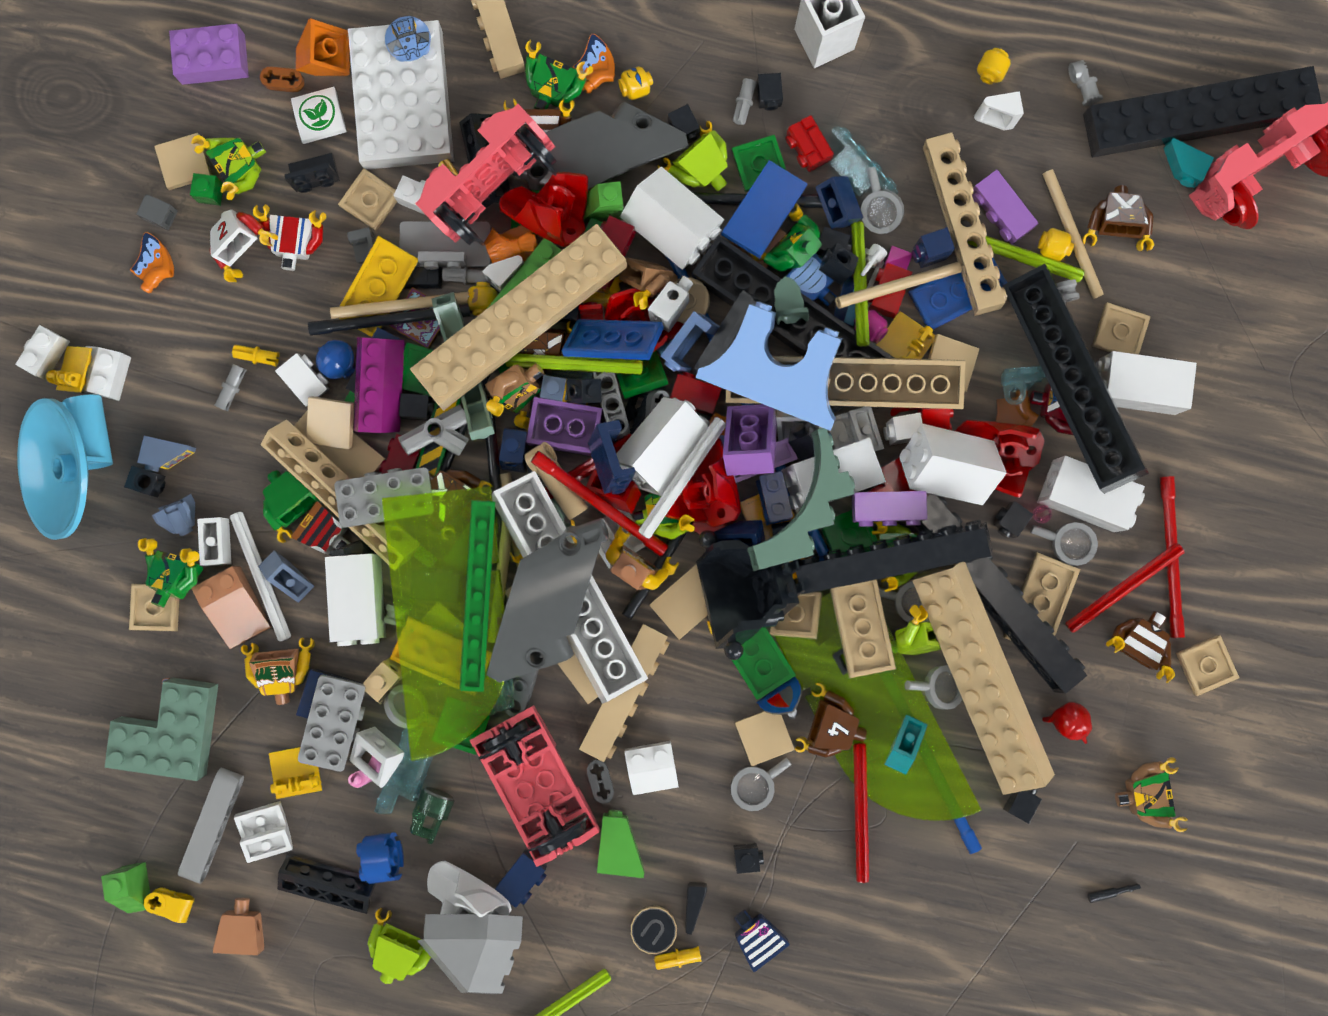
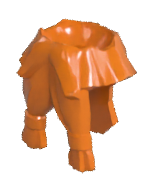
[484,225,538,264]

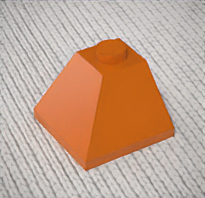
[296,19,350,76]

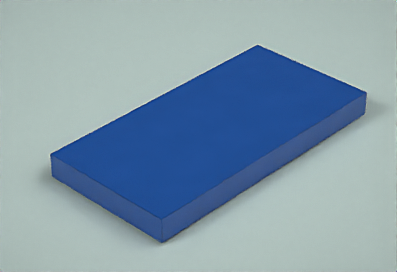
[721,160,808,259]
[908,258,1007,330]
[562,319,664,360]

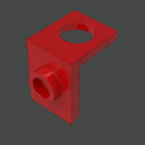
[579,302,603,320]

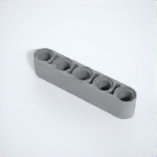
[593,358,630,441]
[178,767,244,884]

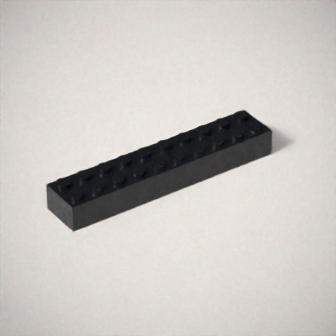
[1083,66,1322,158]
[692,236,894,409]
[1003,264,1149,494]
[916,494,1088,694]

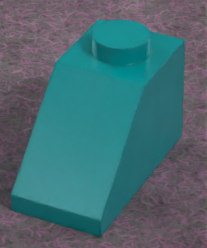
[1164,138,1214,188]
[884,715,928,775]

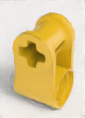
[144,887,195,923]

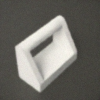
[974,91,1024,130]
[482,255,524,292]
[350,727,404,788]

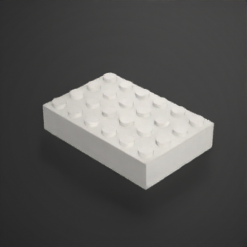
[348,20,454,170]

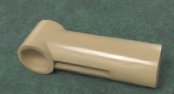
[524,442,588,520]

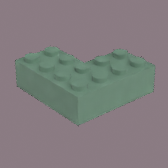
[105,677,218,781]

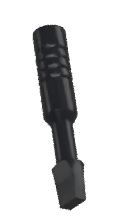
[1087,884,1141,903]

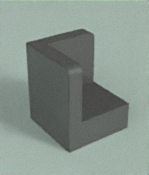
[136,194,178,231]
[347,227,375,264]

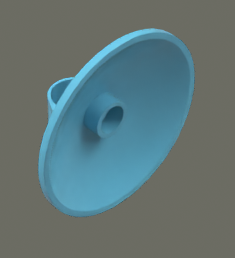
[17,395,113,540]

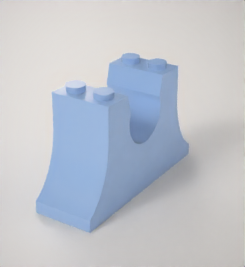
[696,301,842,431]

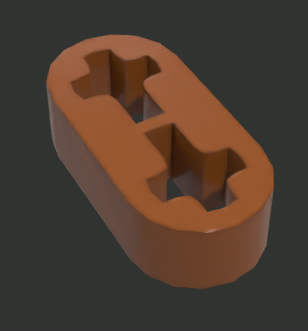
[260,67,305,92]

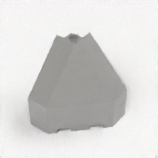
[417,914,523,994]

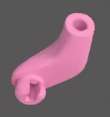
[348,756,381,788]

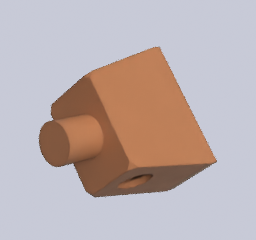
[213,898,264,955]

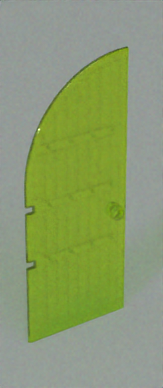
[382,486,505,761]
[770,592,982,821]

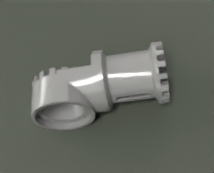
[1068,60,1103,106]

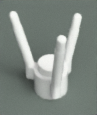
[861,244,887,288]

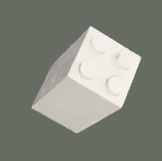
[794,0,865,68]
[620,166,724,270]
[1096,351,1197,415]
[616,397,710,496]
[900,424,1007,505]
[781,438,886,513]
[1037,456,1145,532]
[325,554,386,646]

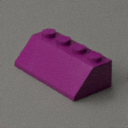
[353,337,404,433]

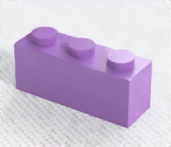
[972,170,1039,244]
[852,491,927,527]

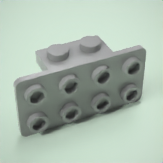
[399,221,491,270]
[334,467,434,528]
[298,675,366,772]

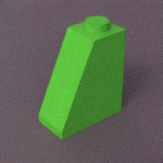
[583,181,624,223]
[597,810,644,878]
[101,862,150,913]

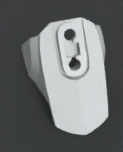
[427,861,512,917]

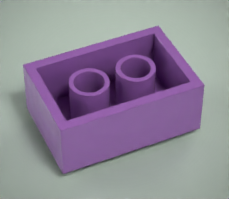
[169,24,249,85]
[526,397,604,456]
[723,404,777,476]

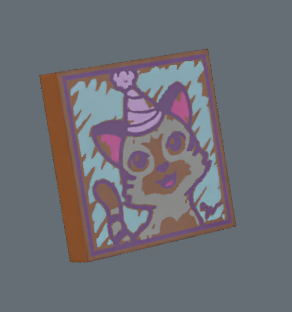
[389,287,441,349]

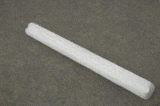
[639,417,726,538]
[230,512,291,641]

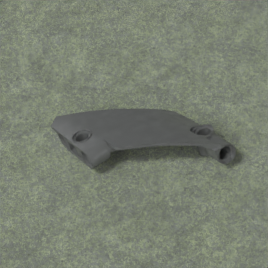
[512,102,688,191]
[486,518,609,683]

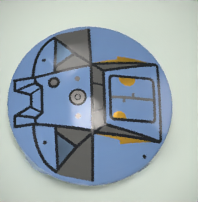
[385,16,431,62]

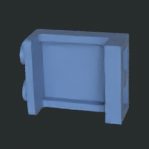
[661,311,720,373]

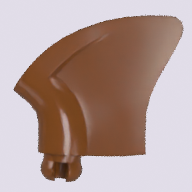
[995,389,1039,427]

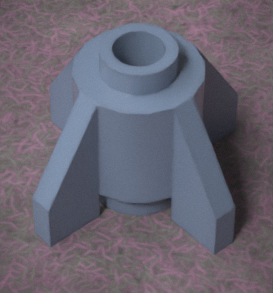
[152,494,195,536]

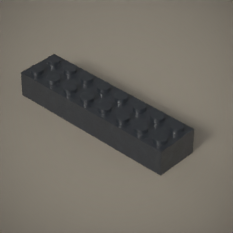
[796,520,993,595]

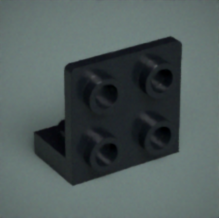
[284,153,340,193]

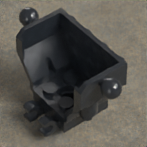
[696,530,805,660]

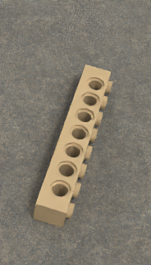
[923,133,1007,316]
[261,420,420,571]

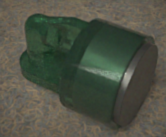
[410,787,455,845]

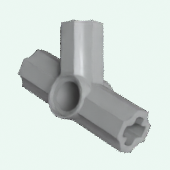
[398,404,469,456]

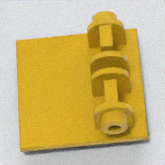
[876,311,935,359]
[46,346,92,393]
[269,747,322,799]

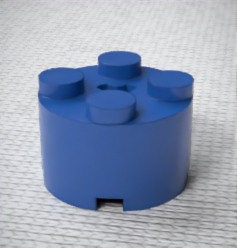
[356,832,404,884]

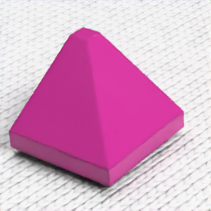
[884,246,912,270]

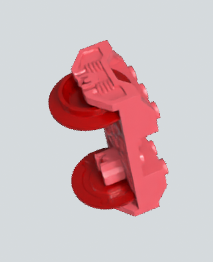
[1189,102,1328,229]

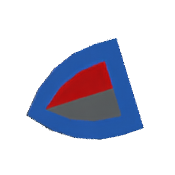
[757,676,802,719]

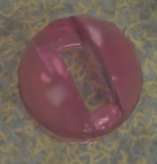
[1033,505,1052,524]

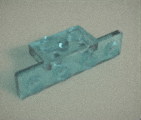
[830,126,899,197]
[374,725,433,815]

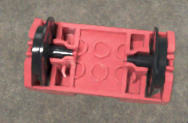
[415,104,557,246]
[469,705,600,867]

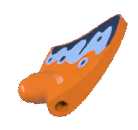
[572,34,615,93]
[130,232,174,293]

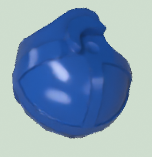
[316,340,356,379]

